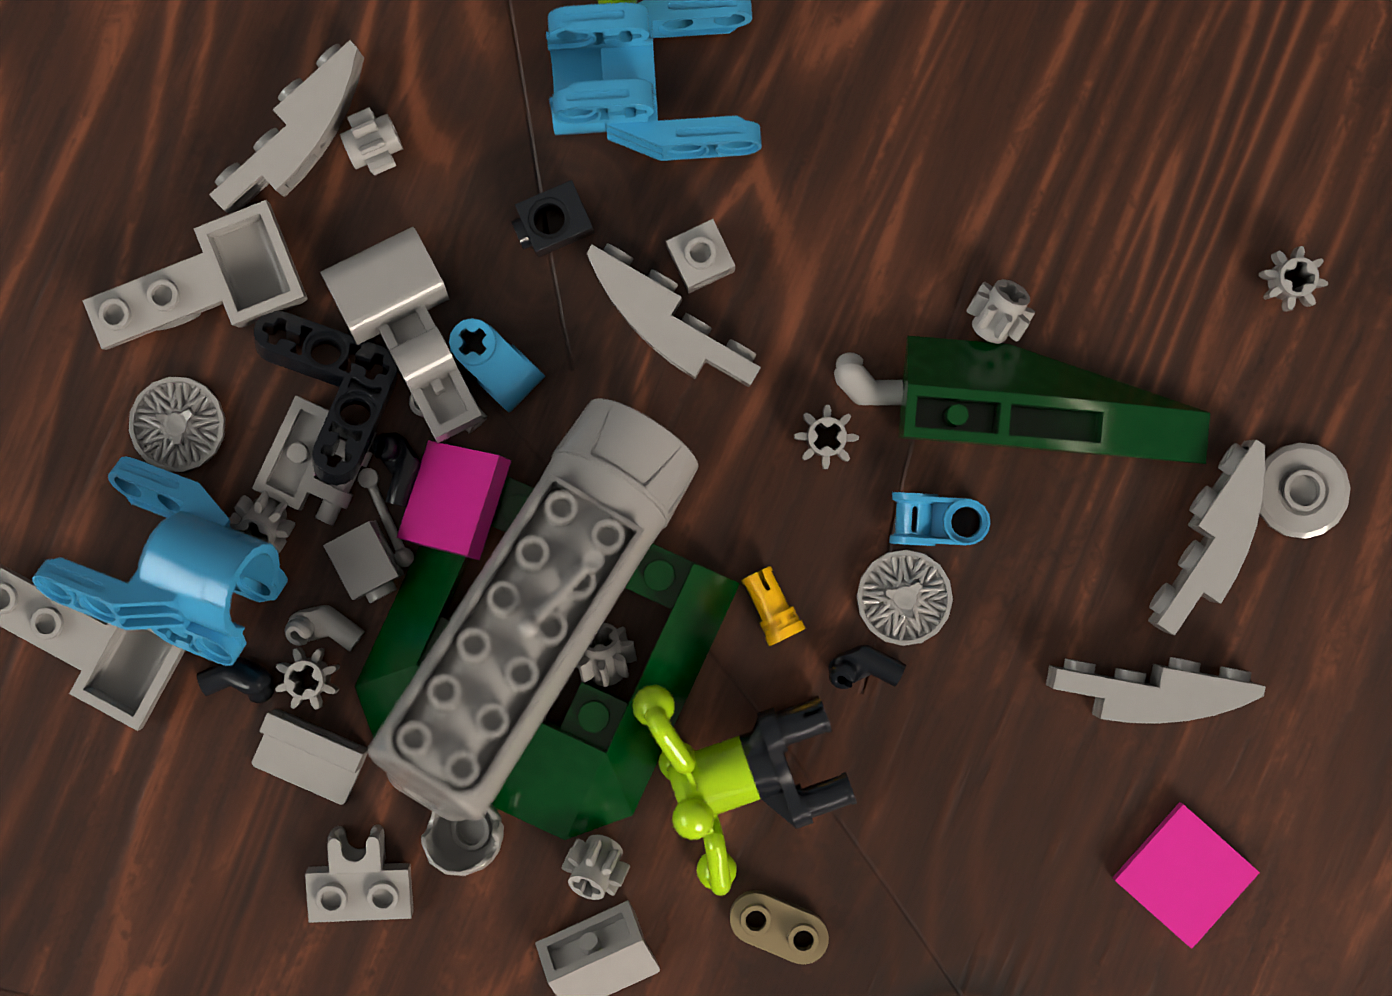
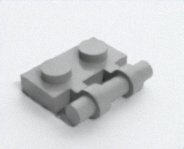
[252,395,377,526]

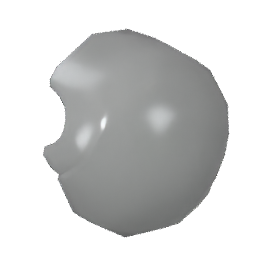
[421,804,504,876]

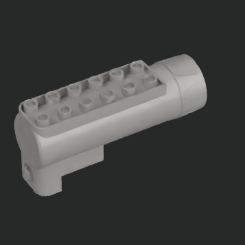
[368,399,698,821]

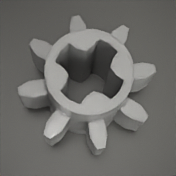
[340,107,403,175]
[1259,246,1328,312]
[967,279,1035,344]
[794,405,859,469]
[229,491,295,554]
[575,623,637,687]
[275,647,340,710]
[561,835,630,900]

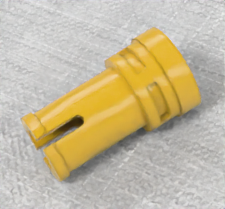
[741,566,806,646]

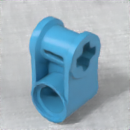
[449,318,545,413]
[889,492,991,546]

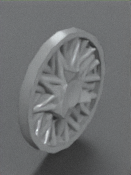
[129,377,226,472]
[1259,443,1351,539]
[856,550,953,646]

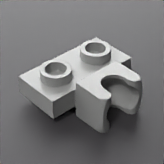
[305,824,414,923]

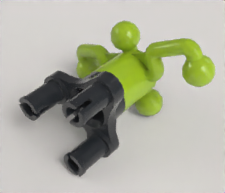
[632,685,857,896]

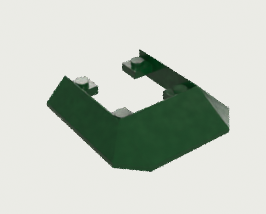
[355,475,740,840]

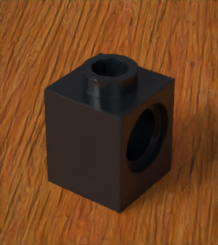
[511,180,595,257]

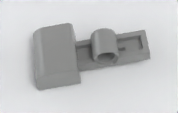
[82,200,308,350]
[320,226,484,444]
[0,564,185,731]

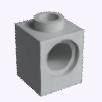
[666,219,735,294]
[323,520,405,603]

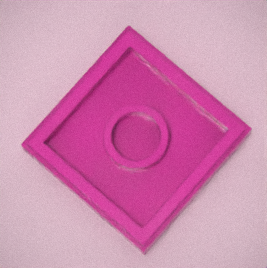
[396,440,511,560]
[1112,802,1260,949]

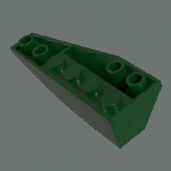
[898,336,1210,464]

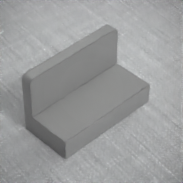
[252,708,369,805]
[535,901,660,996]

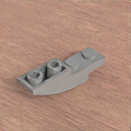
[209,40,364,214]
[587,243,761,387]
[1148,440,1266,635]
[1046,657,1266,724]

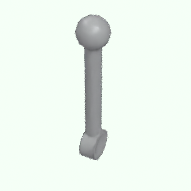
[358,468,414,567]
[517,549,604,638]

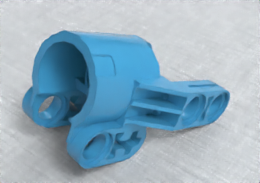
[546,0,762,161]
[32,456,288,666]

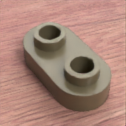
[730,890,829,965]

